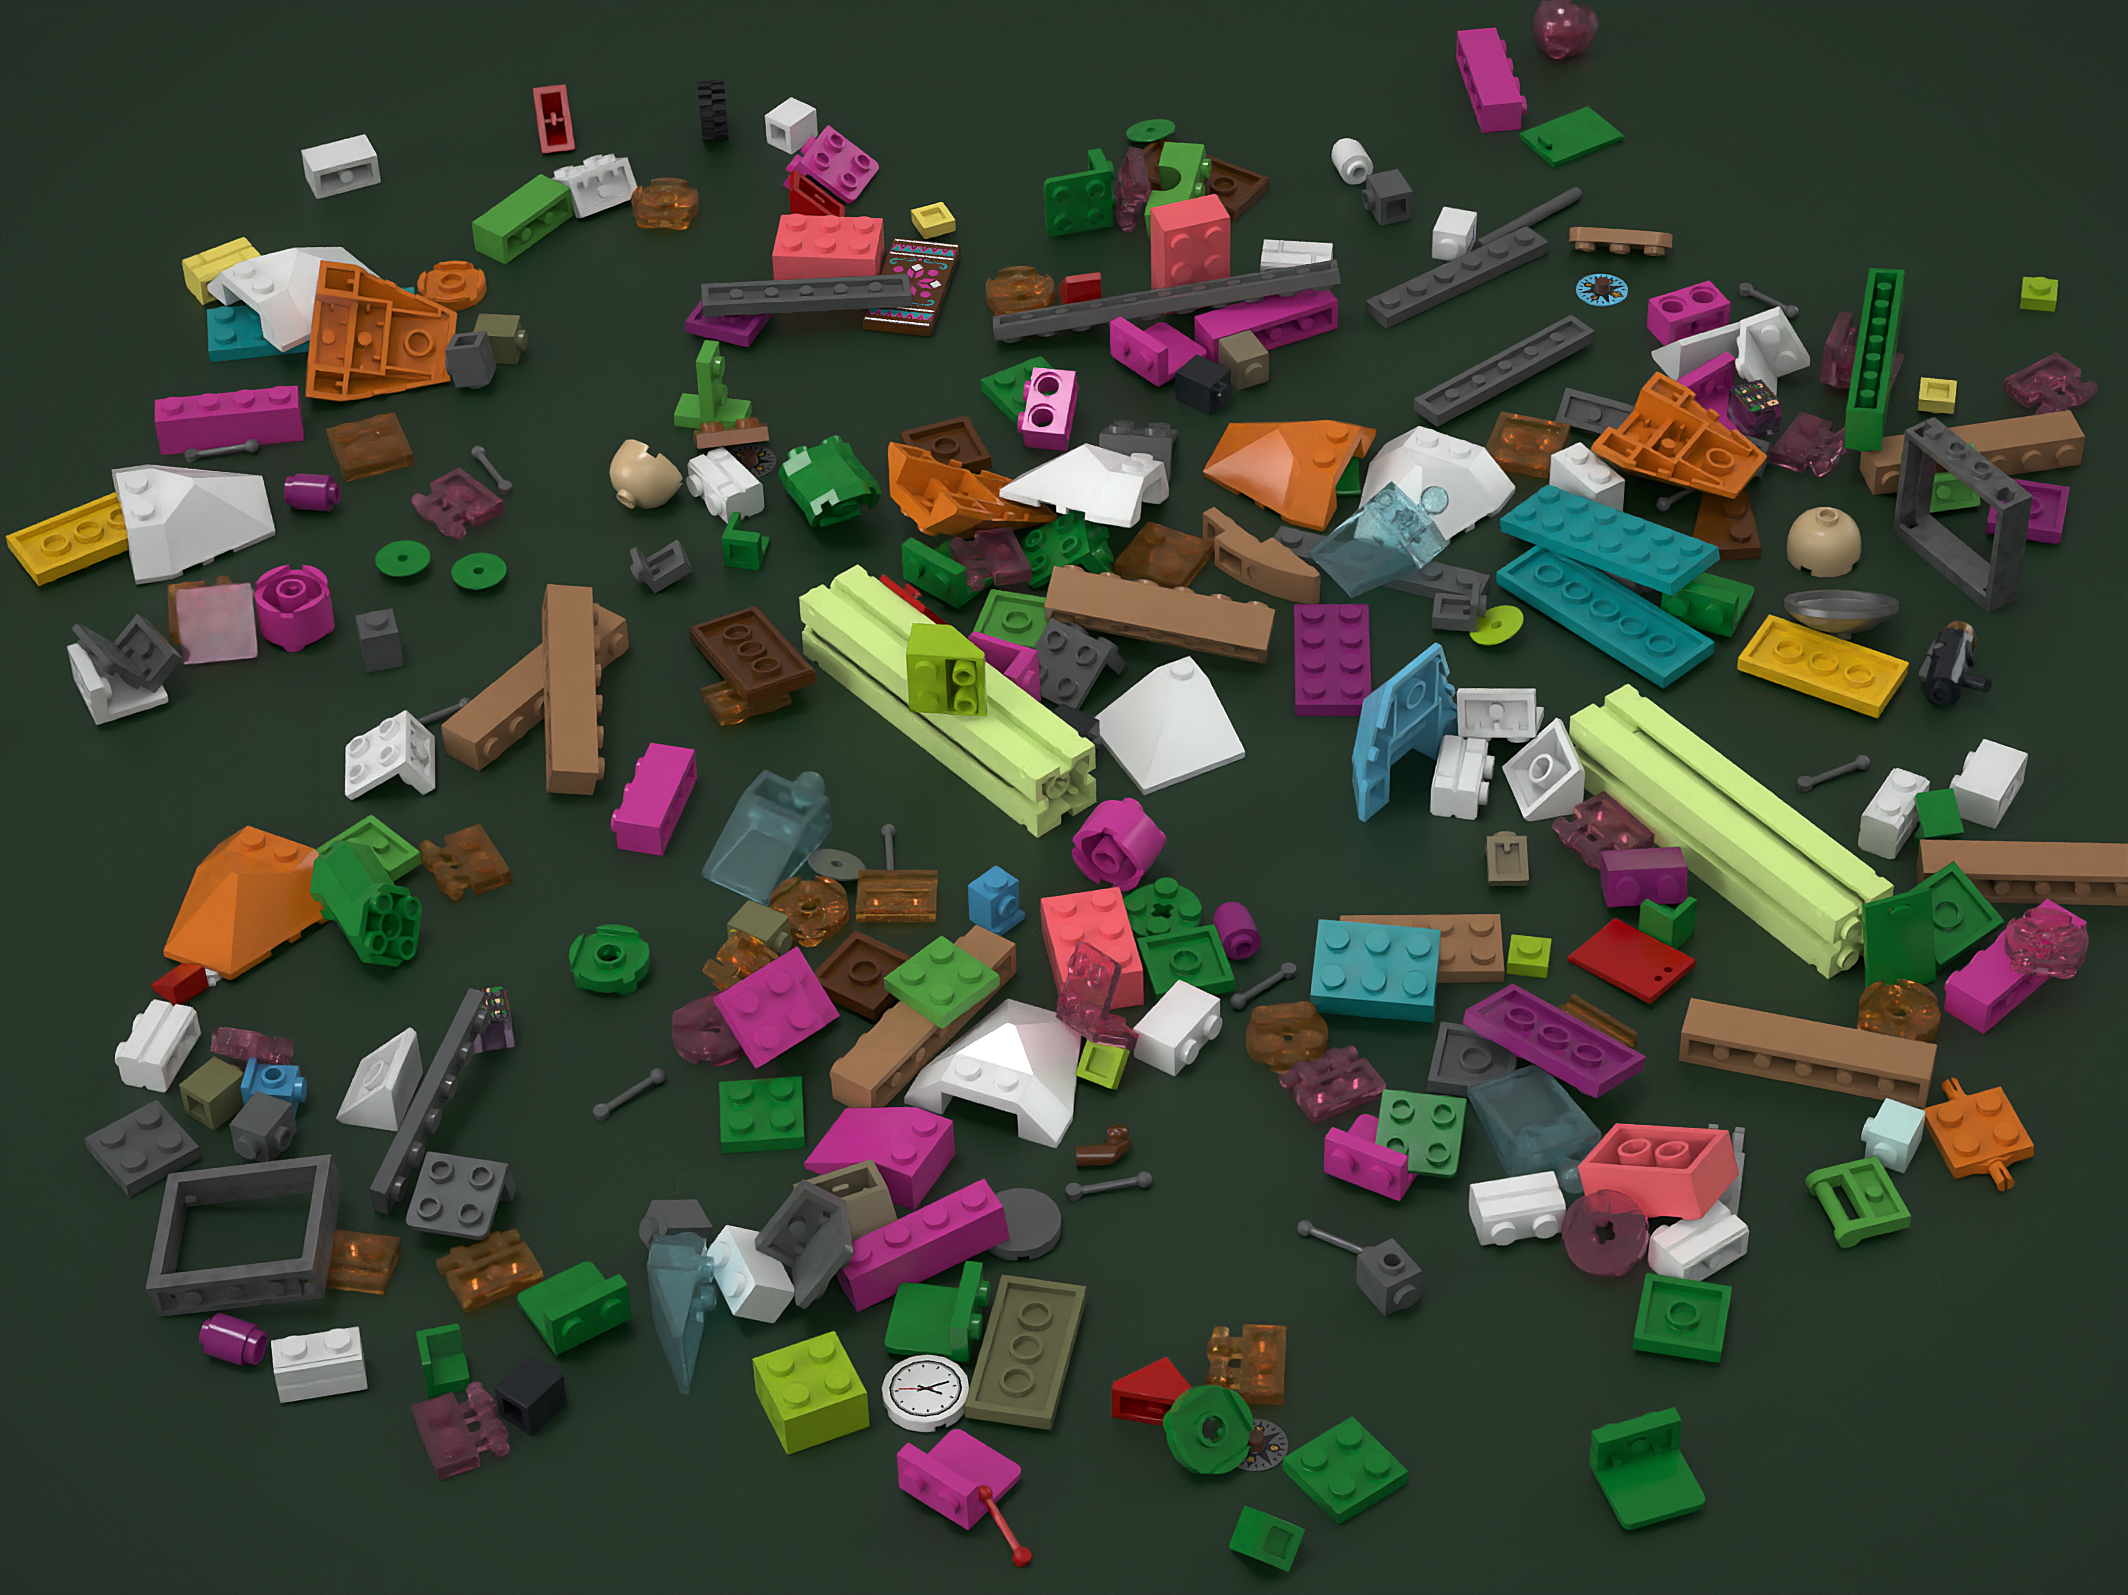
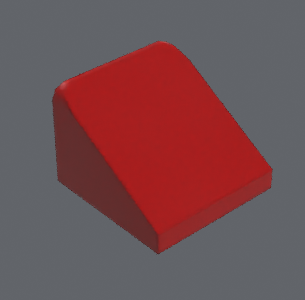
[151,963,209,1006]

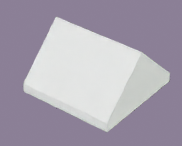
[1651,321,1741,381]
[1502,718,1585,822]
[336,1028,423,1131]

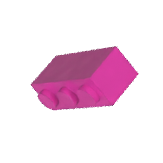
[611,743,697,856]

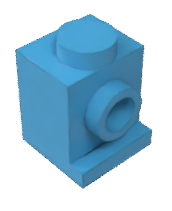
[968,865,1025,936]
[240,1058,307,1118]

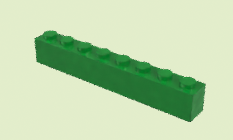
[1844,268,1905,452]

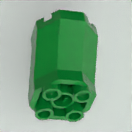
[778,435,882,527]
[310,840,422,967]

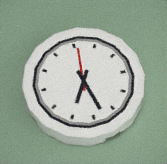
[882,1355,969,1432]

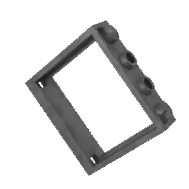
[1892,417,2033,613]
[146,1154,343,1317]

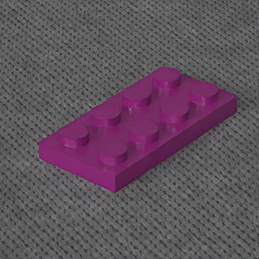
[1294,604,1371,716]
[1462,984,1646,1098]

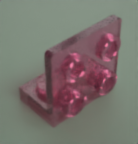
[1820,311,1904,394]
[175,581,259,664]
[1055,941,1139,1050]

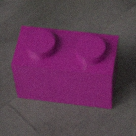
[1600,847,1688,907]

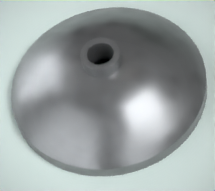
[1784,590,1899,640]

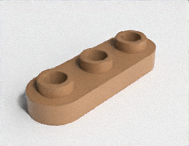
[1569,227,1673,256]

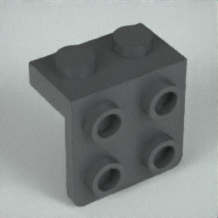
[1099,420,1178,481]
[72,614,183,693]
[1033,618,1126,710]
[406,1151,516,1240]
[755,1179,853,1309]

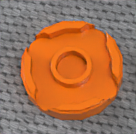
[417,260,487,311]

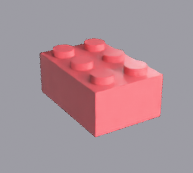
[1150,194,1230,316]
[772,214,885,280]
[1041,887,1144,1016]
[1578,1123,1739,1220]

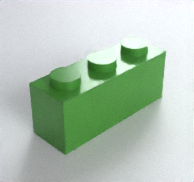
[472,174,573,264]

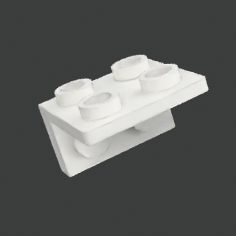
[551,154,640,218]
[1735,306,1810,413]
[67,643,168,725]
[1457,688,1544,743]
[345,710,435,800]

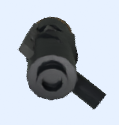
[1919,621,1992,706]

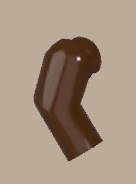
[1076,1124,1131,1167]

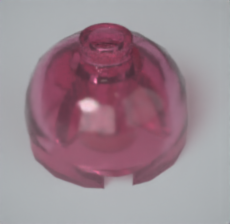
[1532,0,1599,59]

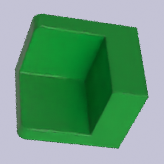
[722,512,770,570]
[1913,788,1964,851]
[1639,896,1697,949]
[416,1324,472,1398]
[1229,1506,1306,1572]

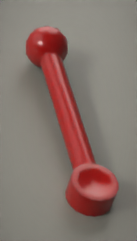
[978,1485,1032,1567]

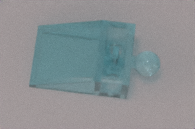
[1308,481,1449,598]
[701,770,833,906]
[1466,1064,1601,1193]
[646,1231,717,1395]

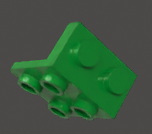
[1043,148,1116,237]
[1021,510,1114,589]
[901,537,1004,609]
[1661,572,1755,638]
[1375,1089,1467,1178]
[517,1261,632,1356]
[884,1261,991,1363]
[1589,1407,1706,1530]

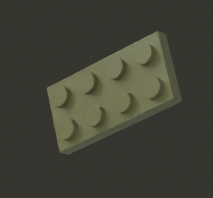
[964,1274,1087,1430]

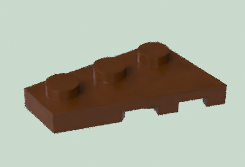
[1692,486,1762,561]

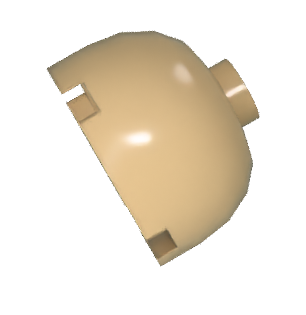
[609,439,683,509]
[1786,507,1861,577]

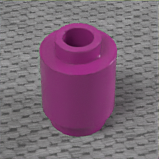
[284,473,340,512]
[1212,902,1261,960]
[199,1313,268,1366]

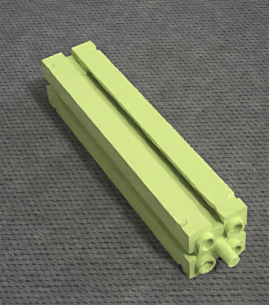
[799,564,1096,838]
[1569,684,1894,979]

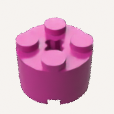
[254,565,335,652]
[1072,798,1167,891]

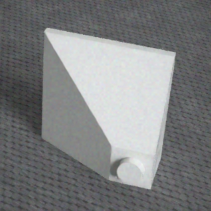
[1094,656,1245,795]

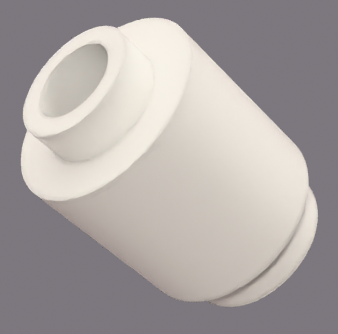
[1331,138,1373,184]

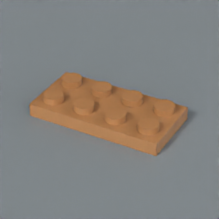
[1340,914,1505,983]

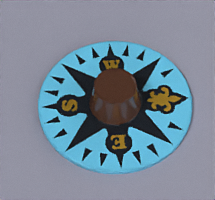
[1576,274,1628,307]

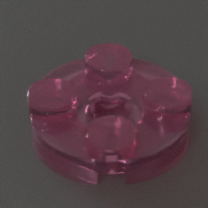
[2004,908,2089,979]
[672,991,745,1066]
[210,1027,295,1065]
[1561,1189,1650,1277]

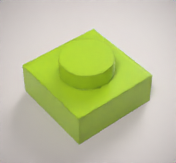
[2020,277,2058,312]
[1507,934,1552,978]
[1075,1036,1130,1089]

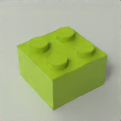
[752,1331,870,1455]

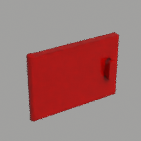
[879,574,948,625]
[1567,918,1696,1004]

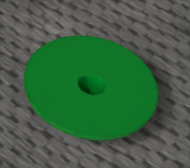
[1126,119,1175,143]
[375,540,431,577]
[451,553,507,590]

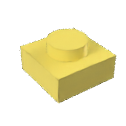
[911,202,956,239]
[1917,377,1957,414]

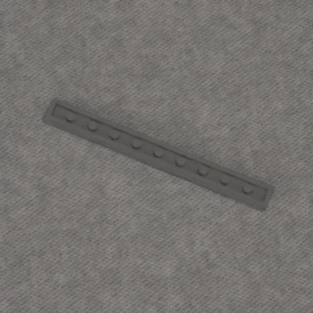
[993,259,1341,343]

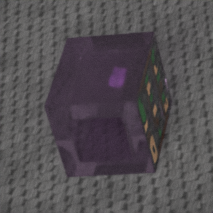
[1727,379,1782,439]
[465,984,515,1053]

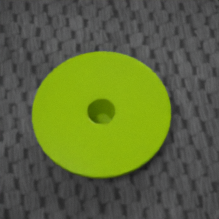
[1470,605,1524,645]

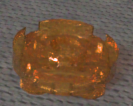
[631,177,699,230]
[985,266,1055,316]
[770,875,850,947]
[1857,979,1941,1043]
[1246,1001,1328,1073]

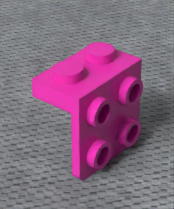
[782,125,879,204]
[1110,316,1207,387]
[1677,352,1772,436]
[967,631,1041,703]
[1324,1114,1417,1201]
[897,1429,1021,1531]

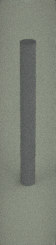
[1475,187,1582,249]

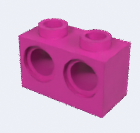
[1647,281,1731,346]
[1017,367,1079,451]

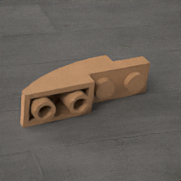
[1203,507,1321,604]

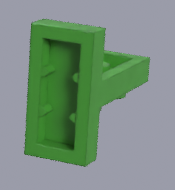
[674,340,752,429]

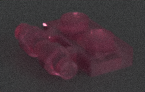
[1114,146,1151,232]
[2003,353,2098,415]
[1769,412,1849,477]
[411,467,504,539]
[950,527,1032,591]
[1552,791,1655,871]
[1279,1045,1386,1124]
[411,1381,510,1480]

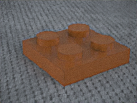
[693,417,769,449]

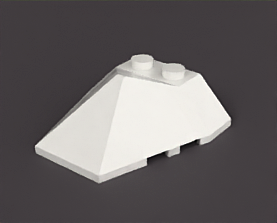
[207,247,379,353]
[1352,426,1515,559]
[999,443,1169,528]
[112,464,275,585]
[904,999,1083,1149]

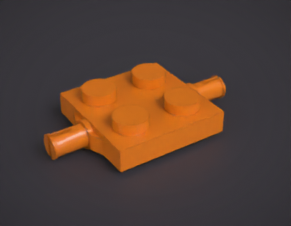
[1922,1078,2034,1191]

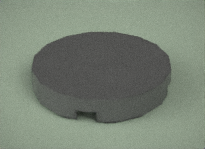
[987,1188,1062,1261]

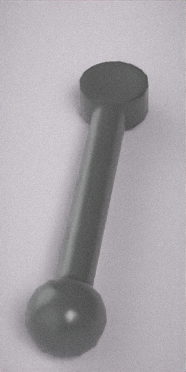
[1739,283,1799,319]
[184,439,259,463]
[471,446,513,495]
[1656,489,1695,511]
[416,698,471,725]
[1797,755,1870,792]
[881,824,899,889]
[1230,962,1297,1009]
[593,1068,666,1121]
[1065,1171,1153,1201]
[1297,1220,1374,1255]

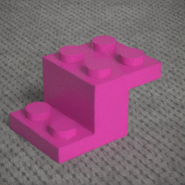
[712,946,840,1069]

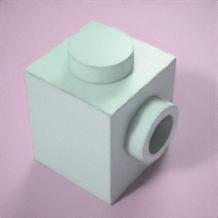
[1861,1098,1926,1173]

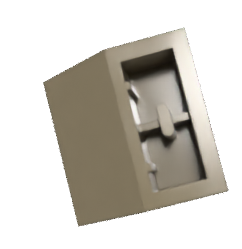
[793,1159,898,1275]

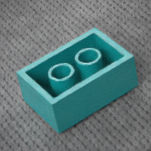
[1310,919,1441,1023]

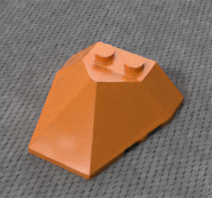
[305,260,457,403]
[1591,371,1768,499]
[1203,420,1376,532]
[888,442,1057,540]
[163,826,329,980]

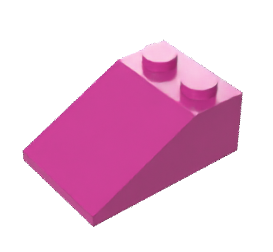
[804,1107,955,1211]

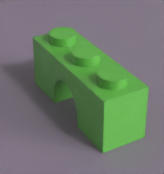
[1144,142,1212,239]

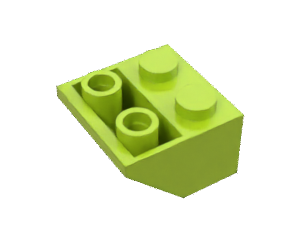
[906,623,987,717]

